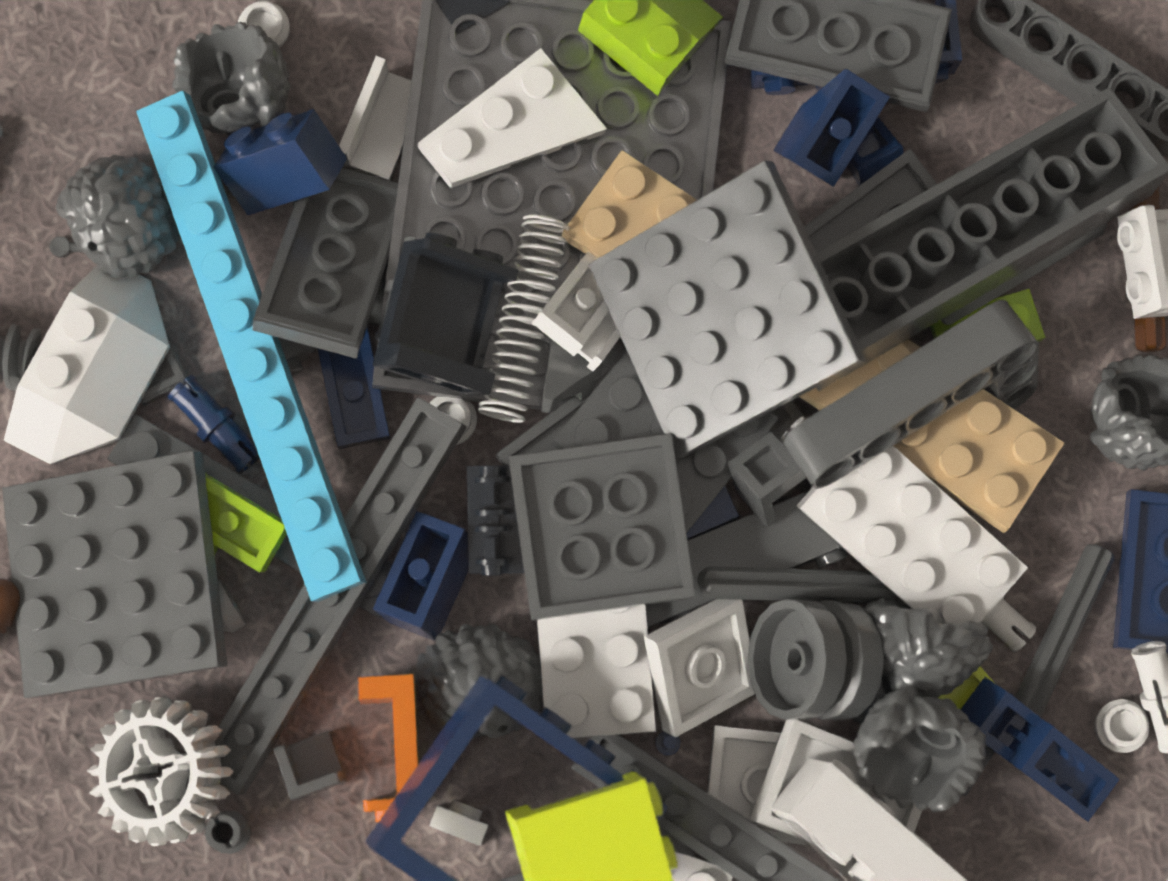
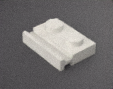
[532,251,621,371]

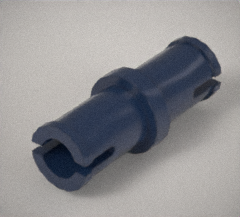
[168,375,260,474]

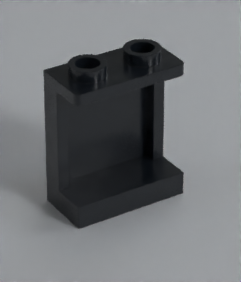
[373,233,519,396]

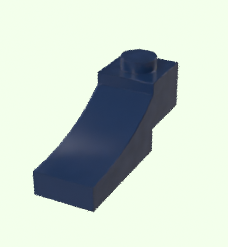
[961,677,1120,822]

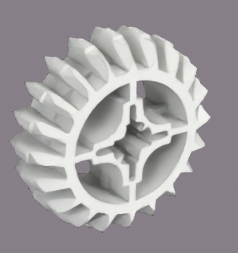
[87,697,234,846]

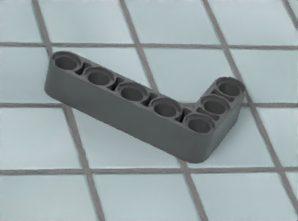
[970,0,1168,156]
[783,300,1039,489]

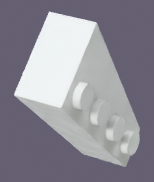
[770,758,967,881]

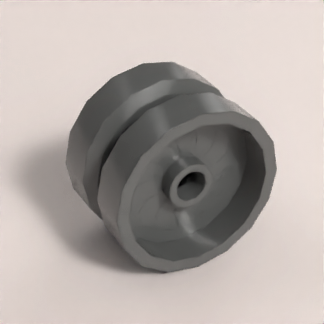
[748,599,884,720]

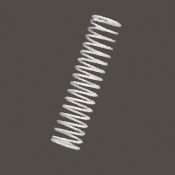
[478,214,570,423]

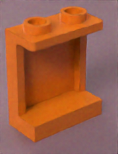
[358,674,418,822]

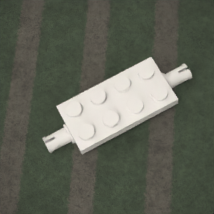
[780,417,1036,652]

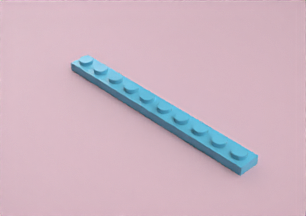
[136,90,366,602]

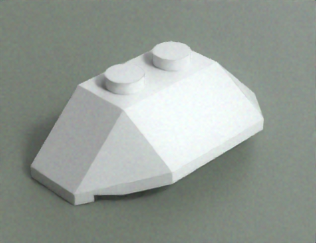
[4,265,170,465]

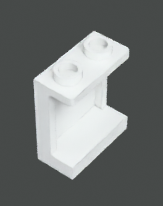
[1117,205,1168,319]

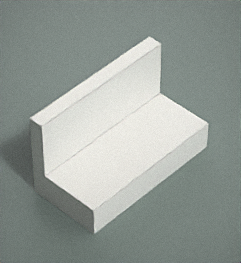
[339,56,412,181]

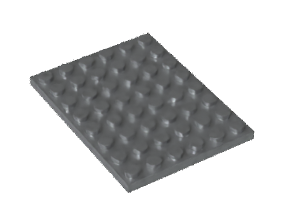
[372,0,732,410]

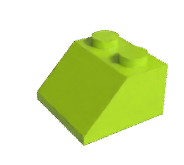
[578,0,723,96]

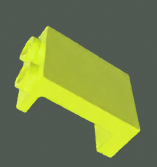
[505,772,678,881]

